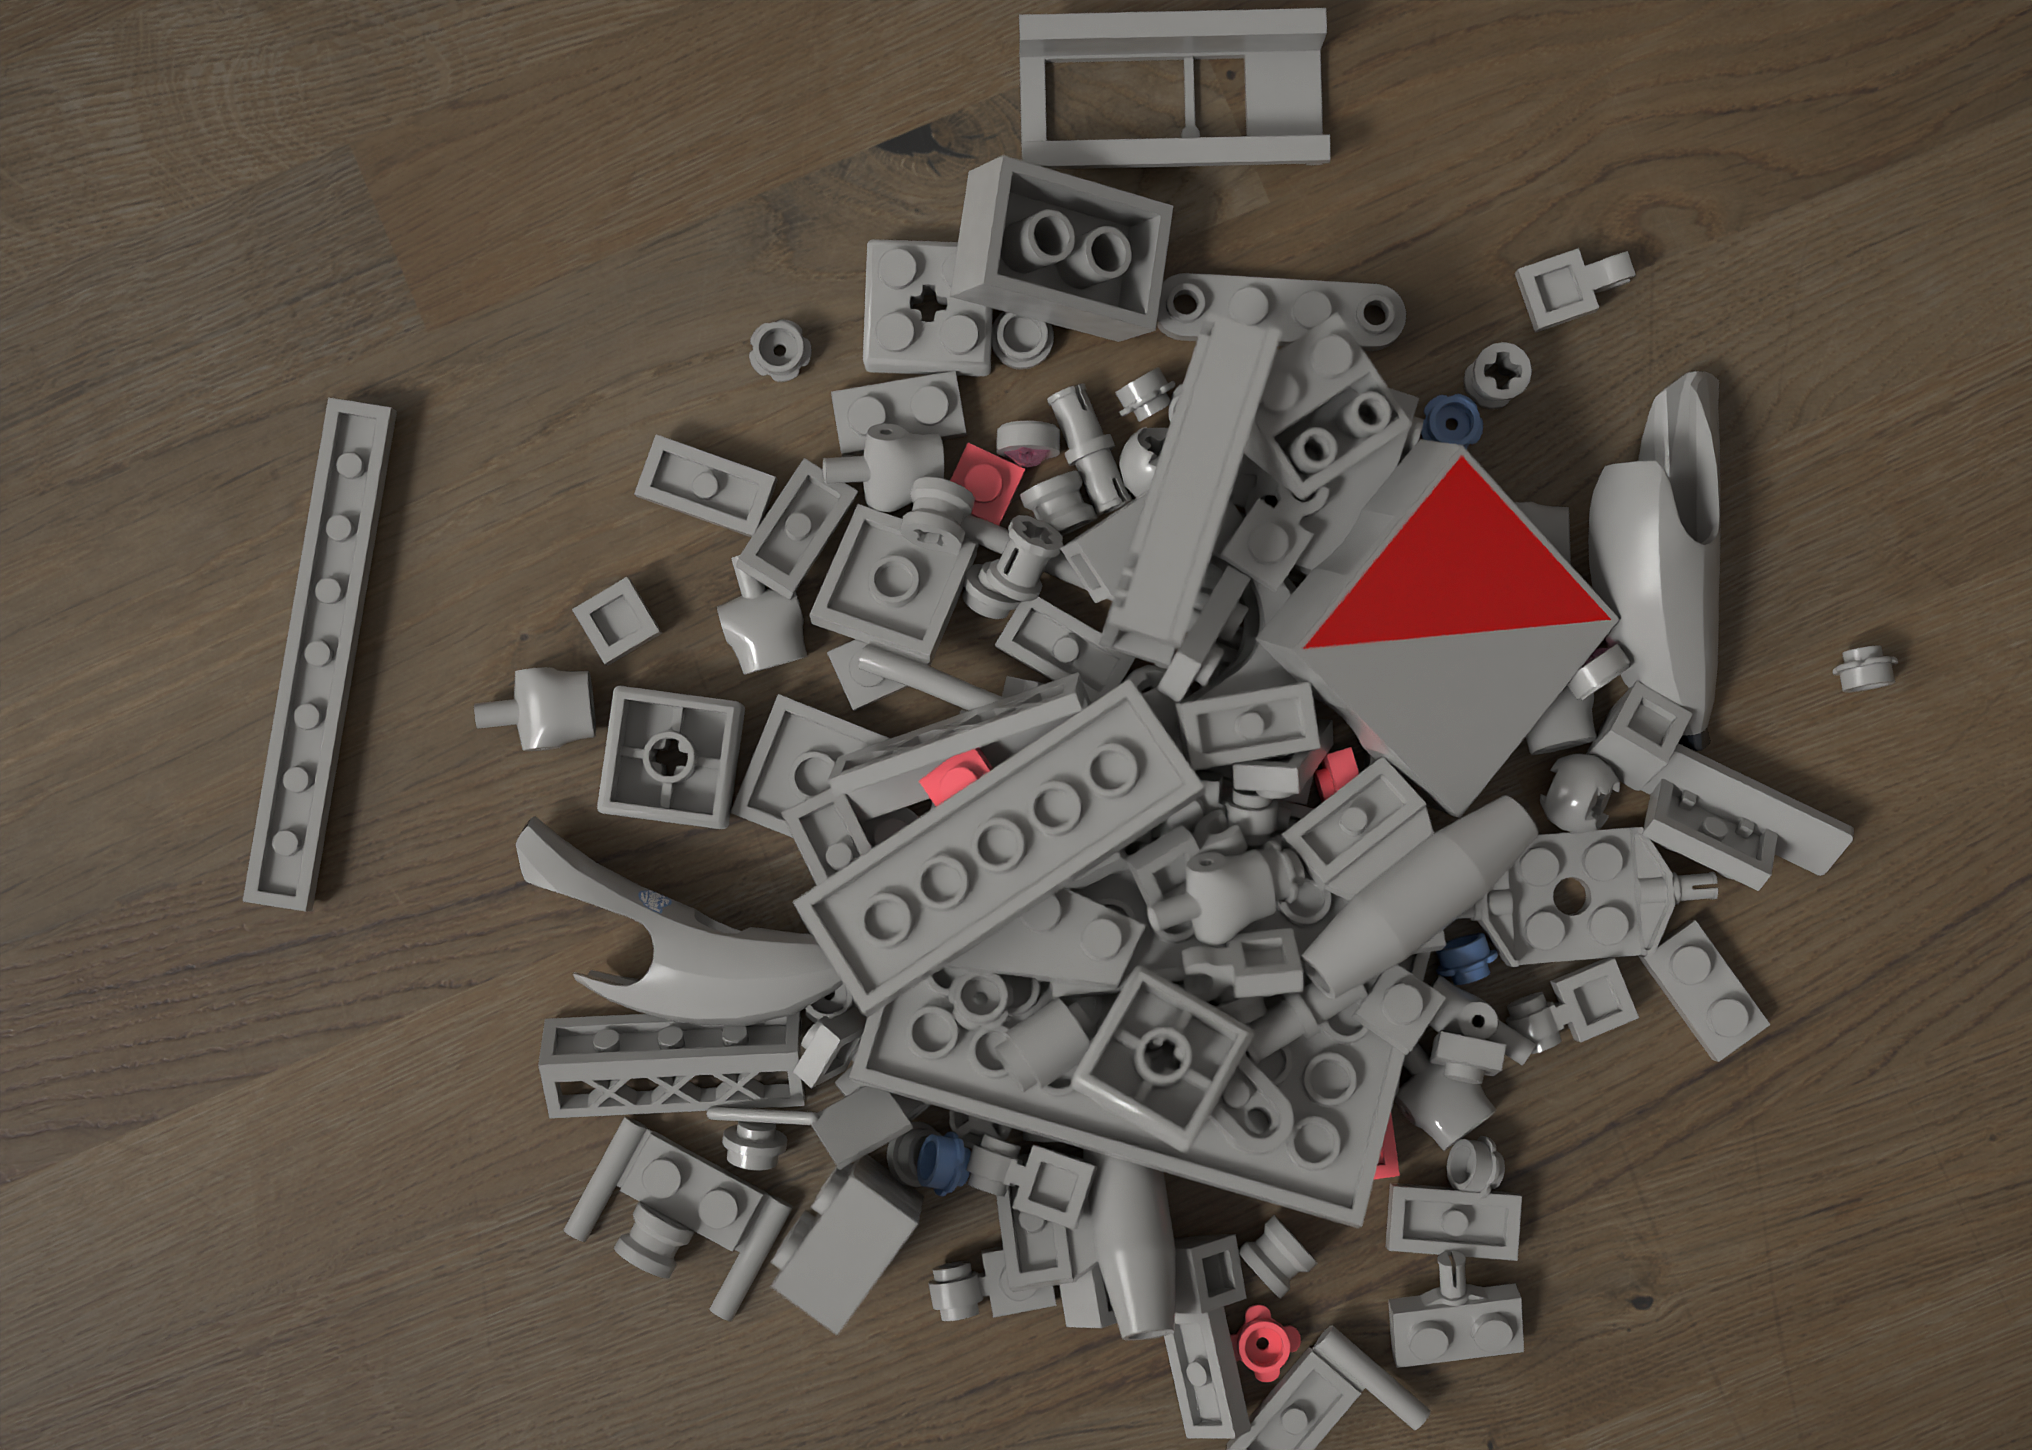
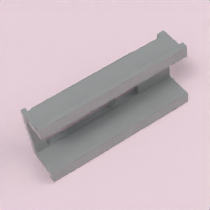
[1019,8,1331,169]
[1099,311,1282,669]

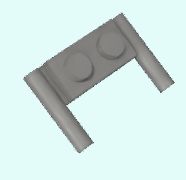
[564,1116,793,1321]
[1226,1325,1431,1450]

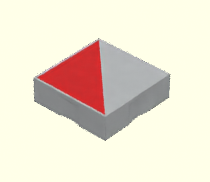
[1256,440,1619,818]

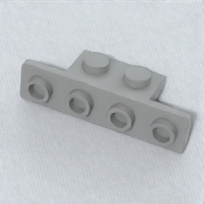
[1641,744,1854,891]

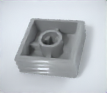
[863,239,993,376]
[597,686,745,829]
[1071,966,1254,1152]

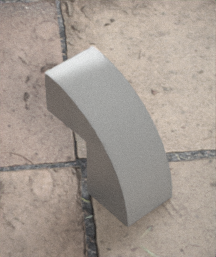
[1059,1234,1246,1328]

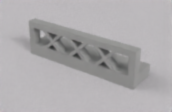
[828,672,1091,823]
[538,1011,805,1118]

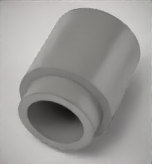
[994,998,1097,1093]

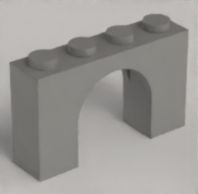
[1060,489,1314,703]

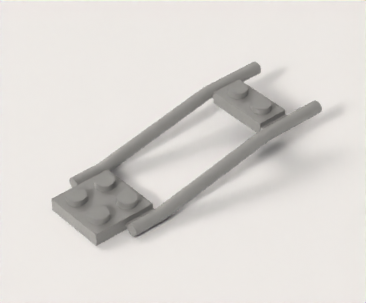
[810,504,1292,834]

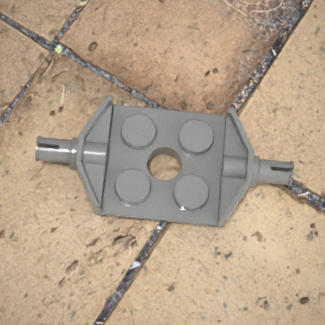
[1457,827,1718,967]

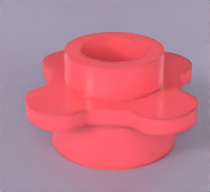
[1230,1304,1301,1382]

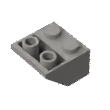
[1244,312,1412,500]

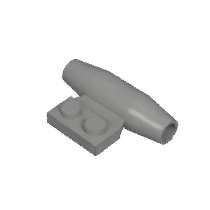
[1281,756,1538,999]
[996,1148,1176,1340]

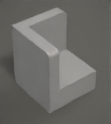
[1586,681,1693,791]

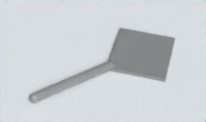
[707,1086,913,1170]

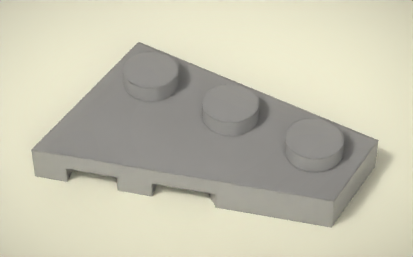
[945,888,1145,989]

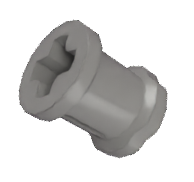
[1463,342,1532,410]
[986,516,1063,602]

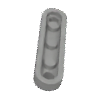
[1157,273,1406,351]

